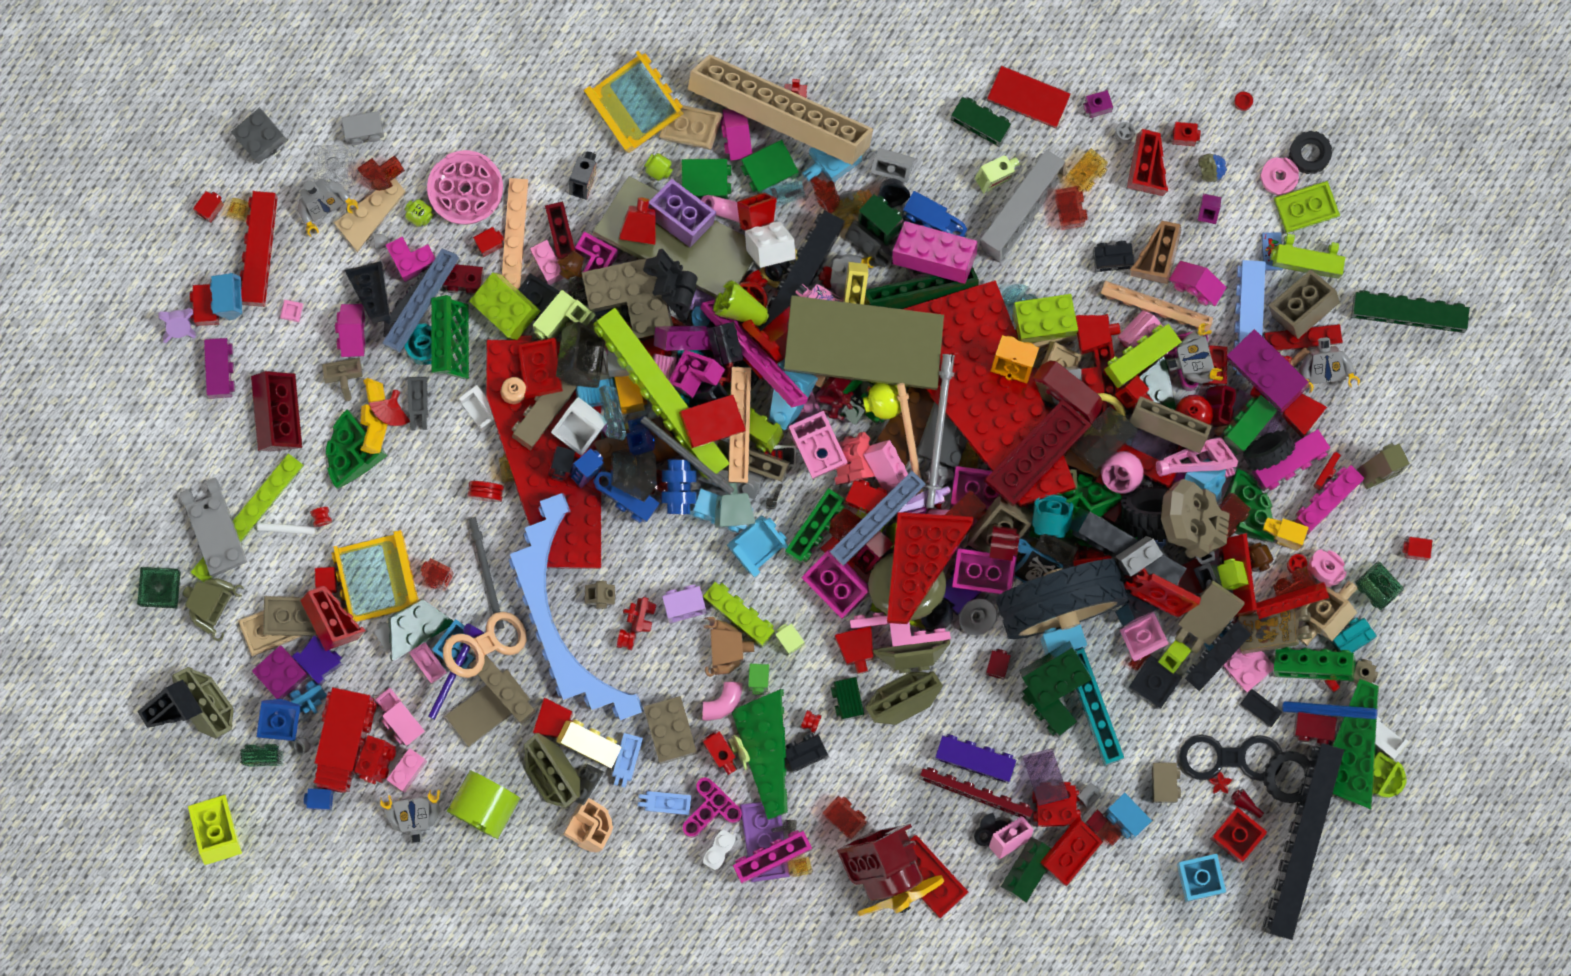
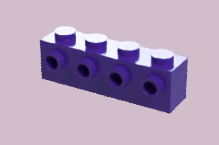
[934,734,1017,784]

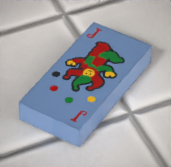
[1262,232,1283,271]

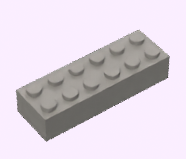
[980,150,1066,263]

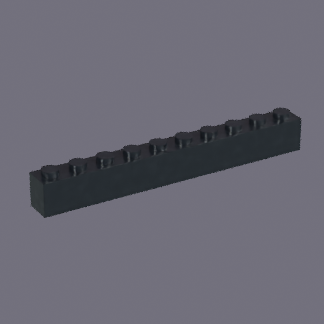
[733,210,845,389]

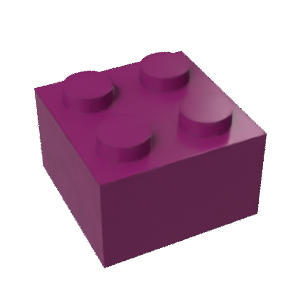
[252,645,309,699]

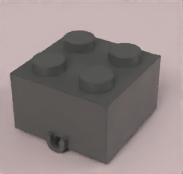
[231,107,288,164]

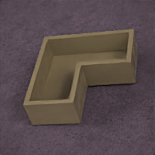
[582,256,673,341]

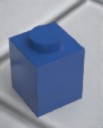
[304,788,334,811]

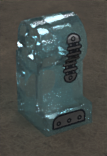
[768,181,806,207]

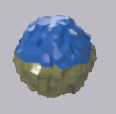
[1198,153,1227,183]

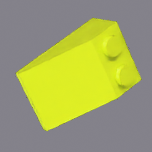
[188,795,242,865]

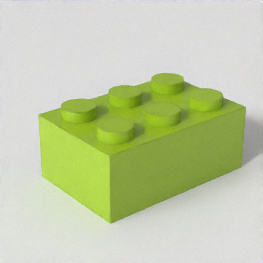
[469,272,540,340]
[1013,294,1078,343]

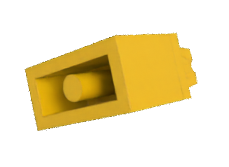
[1263,518,1309,551]

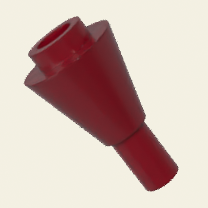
[1231,788,1264,819]

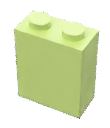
[533,290,576,340]

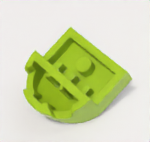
[1373,751,1407,798]

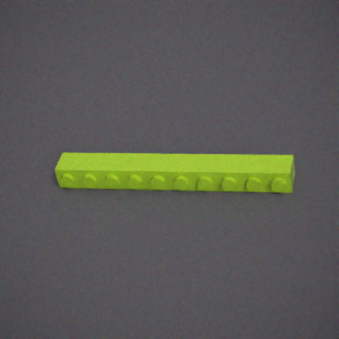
[593,308,730,480]

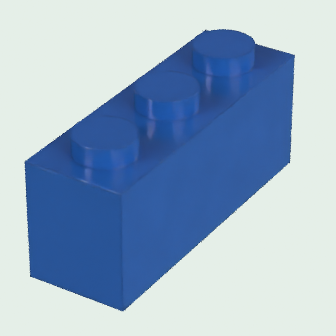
[569,448,604,488]

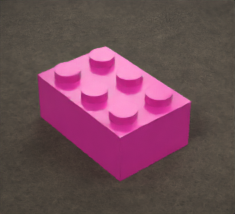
[801,549,869,619]
[952,549,1017,594]

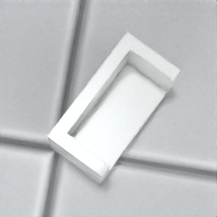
[459,385,495,432]
[1375,717,1409,760]

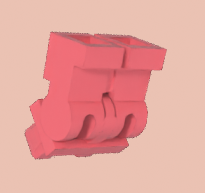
[835,432,875,485]

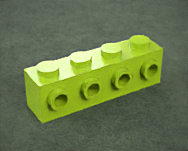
[1104,324,1182,388]
[703,582,775,648]

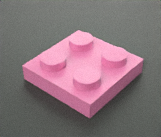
[1120,612,1169,662]
[1223,648,1274,693]

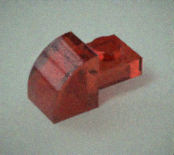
[810,175,840,213]

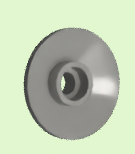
[959,598,996,635]

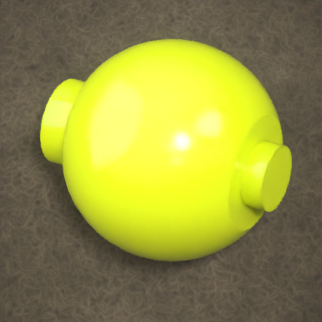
[863,383,901,419]

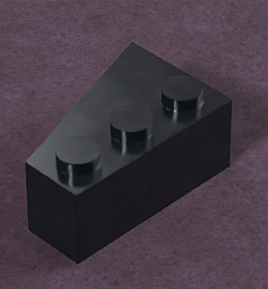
[137,679,203,728]

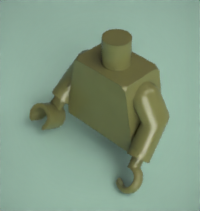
[183,578,244,641]

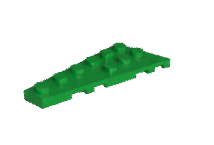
[1333,679,1379,809]
[732,689,788,820]

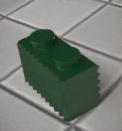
[830,677,864,721]

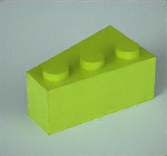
[749,408,784,454]

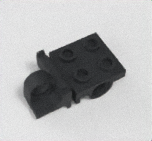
[643,249,698,320]

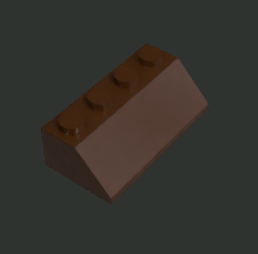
[594,416,680,479]

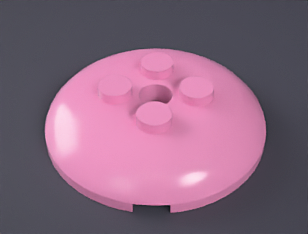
[427,150,503,225]

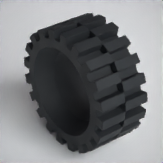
[1121,484,1170,542]

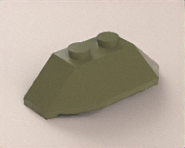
[873,640,950,674]
[172,667,234,739]
[865,671,943,725]
[523,733,580,808]

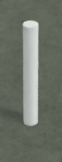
[257,523,316,534]

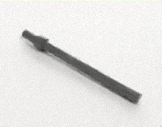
[641,416,735,495]
[469,517,505,630]

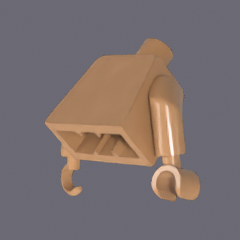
[704,617,755,677]

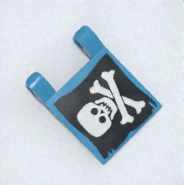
[1014,539,1063,583]

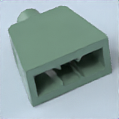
[715,483,755,528]

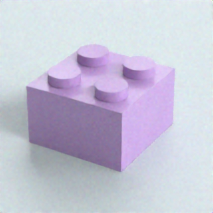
[662,585,707,624]

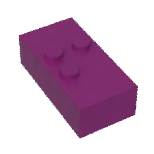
[1227,329,1309,413]

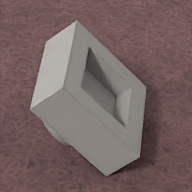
[1078,783,1101,809]

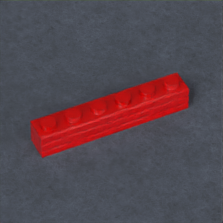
[1256,582,1329,619]

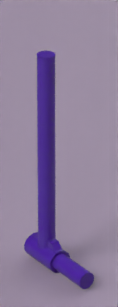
[428,623,484,720]

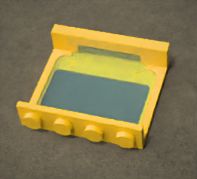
[584,50,684,153]
[331,530,418,622]

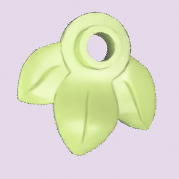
[727,735,750,770]

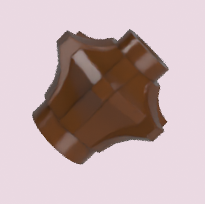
[556,250,585,280]

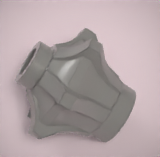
[924,462,954,489]

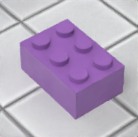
[648,179,716,247]

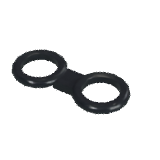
[1179,734,1283,781]

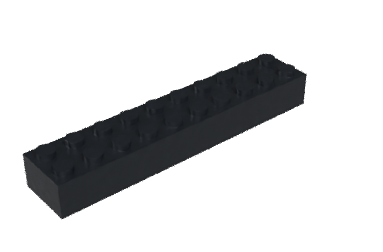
[1262,743,1345,940]

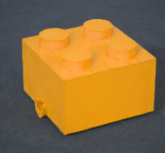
[991,335,1039,383]
[615,376,648,415]

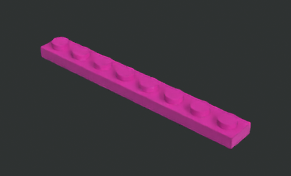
[700,300,808,408]

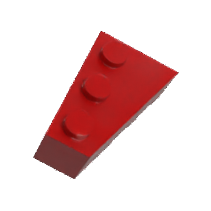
[1127,129,1169,196]
[300,586,366,651]

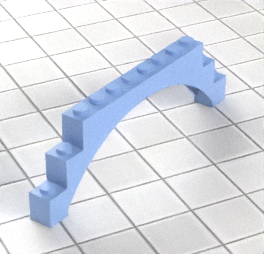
[509,493,644,720]

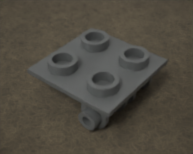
[575,764,605,805]

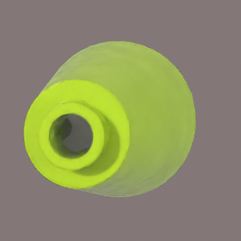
[713,280,769,326]

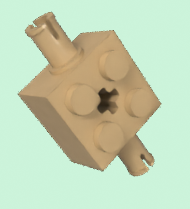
[1299,580,1358,646]

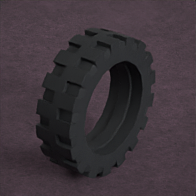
[1243,430,1295,471]
[1263,751,1311,803]

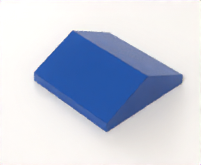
[256,699,300,741]

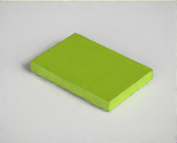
[1274,181,1340,234]

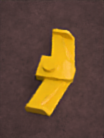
[360,378,388,454]

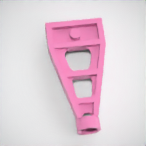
[1156,437,1238,476]

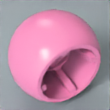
[1101,451,1143,494]

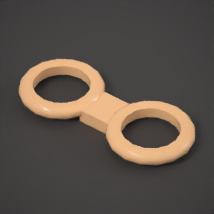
[443,611,527,678]

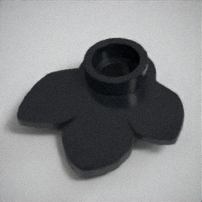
[974,813,1010,846]

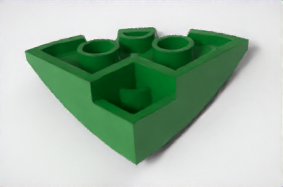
[326,409,388,489]
[1220,468,1275,542]
[1059,474,1122,533]

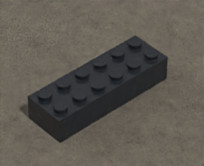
[1070,508,1187,585]

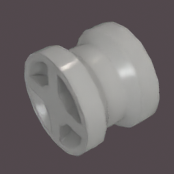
[1115,122,1135,144]

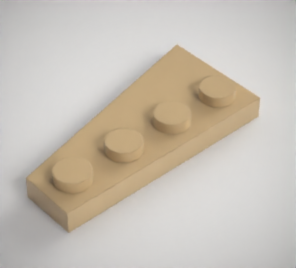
[334,177,406,252]

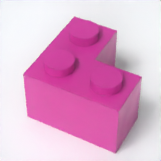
[720,109,752,161]
[575,232,618,272]
[386,236,435,282]
[1169,260,1227,306]
[335,304,366,357]
[669,350,725,398]

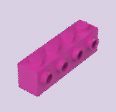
[1251,429,1330,491]
[1294,465,1365,535]
[733,830,812,884]

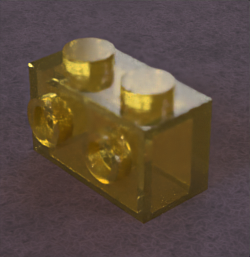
[1065,148,1108,194]

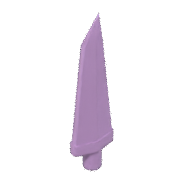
[897,485,951,514]

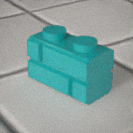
[1330,617,1377,653]

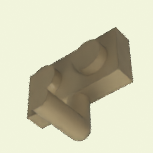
[322,357,363,401]

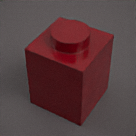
[985,649,1011,680]

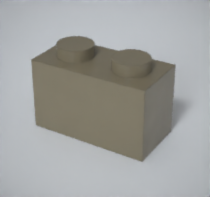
[1152,763,1181,803]

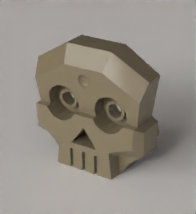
[1161,479,1230,558]

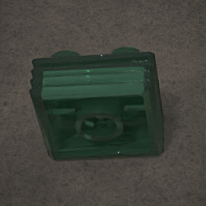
[1355,561,1404,610]
[137,567,181,609]
[240,744,284,767]

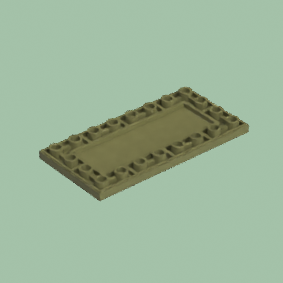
[593,176,754,298]
[784,296,944,390]

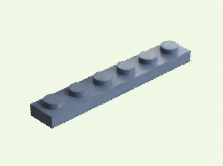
[383,248,459,353]
[830,471,926,566]

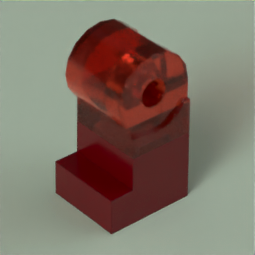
[1085,809,1122,847]

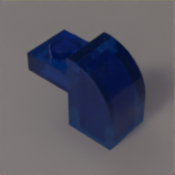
[626,415,655,456]

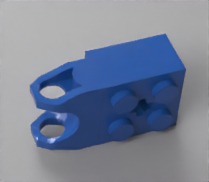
[902,191,967,238]
[593,472,660,524]

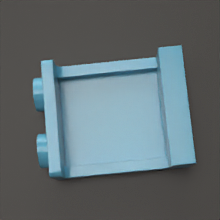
[727,515,788,577]

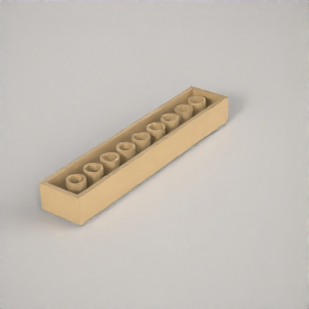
[688,54,873,165]

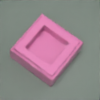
[280,300,304,322]
[375,688,401,712]

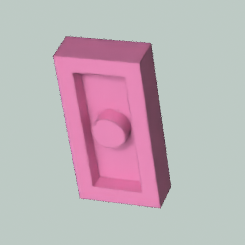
[409,642,447,684]

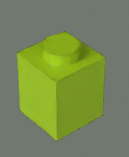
[1217,559,1248,590]
[1158,640,1191,674]

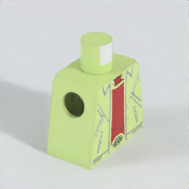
[974,155,1020,194]

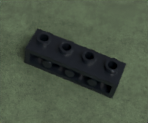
[1185,620,1253,691]

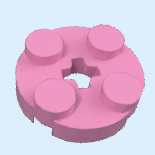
[1260,157,1299,196]
[1307,549,1346,587]

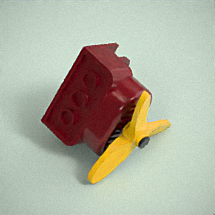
[837,824,944,917]

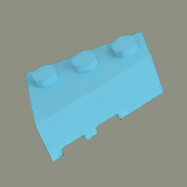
[769,359,818,430]
[690,488,753,533]

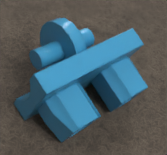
[290,680,327,714]

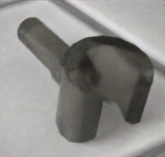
[766,484,783,509]
[771,820,797,833]

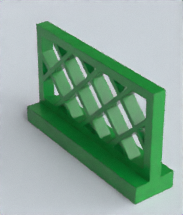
[431,295,469,379]

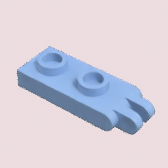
[612,733,643,788]
[637,791,691,815]

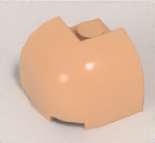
[563,798,613,852]

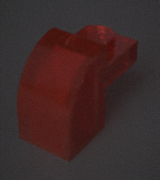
[357,155,405,191]

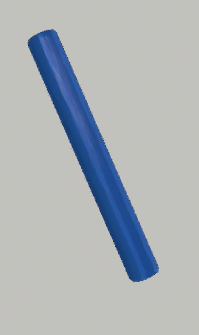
[1282,701,1378,719]

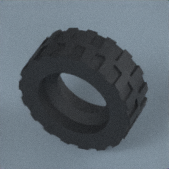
[1289,131,1333,174]

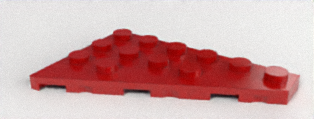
[887,512,974,624]

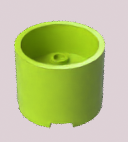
[447,770,521,839]

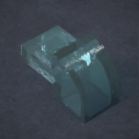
[1001,284,1038,308]

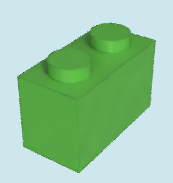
[748,663,769,695]

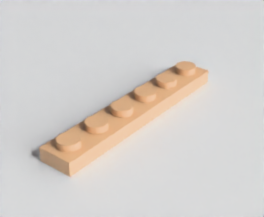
[502,178,528,289]
[1101,280,1213,331]
[728,367,751,483]

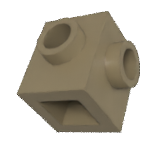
[585,581,615,609]
[1349,659,1378,686]

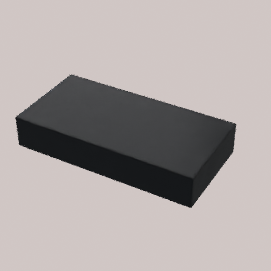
[1240,689,1283,728]

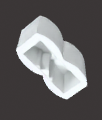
[703,830,736,872]

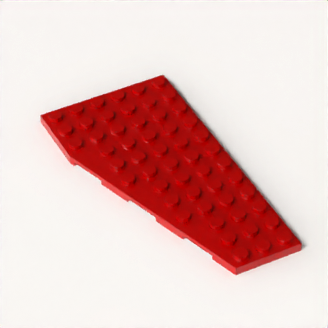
[902,280,1076,507]
[486,340,601,569]

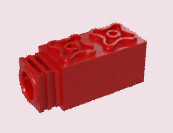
[313,687,377,793]

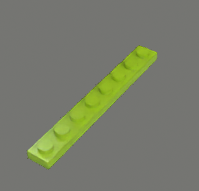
[191,453,304,583]

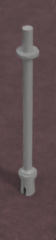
[924,354,955,508]

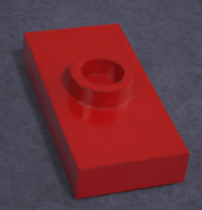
[1313,452,1341,490]

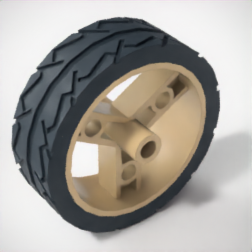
[995,559,1129,639]

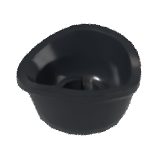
[878,178,910,208]
[920,600,953,630]

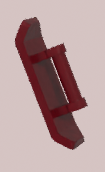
[1033,360,1103,424]

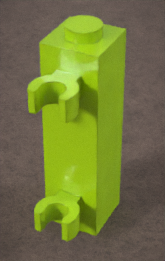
[1270,233,1346,279]

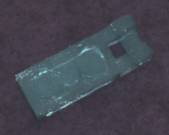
[599,385,626,440]

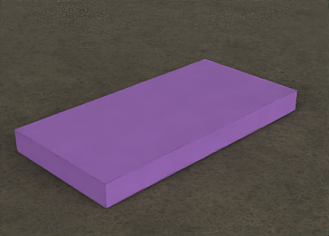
[740,802,790,883]

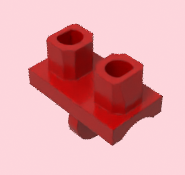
[623,597,657,633]

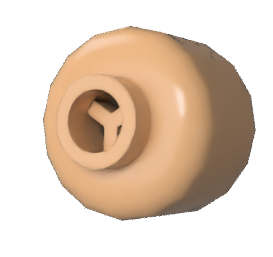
[501,377,526,404]

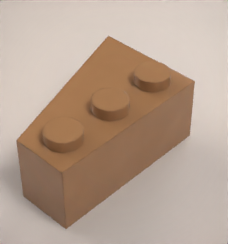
[1130,221,1182,284]

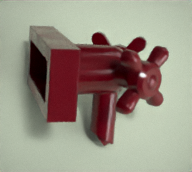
[815,377,853,420]

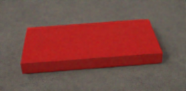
[987,65,1071,129]
[910,835,969,919]

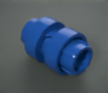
[661,460,697,514]

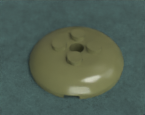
[868,552,946,620]

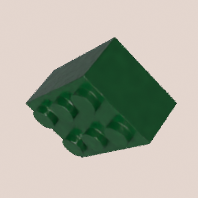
[858,194,903,247]
[1019,641,1092,709]

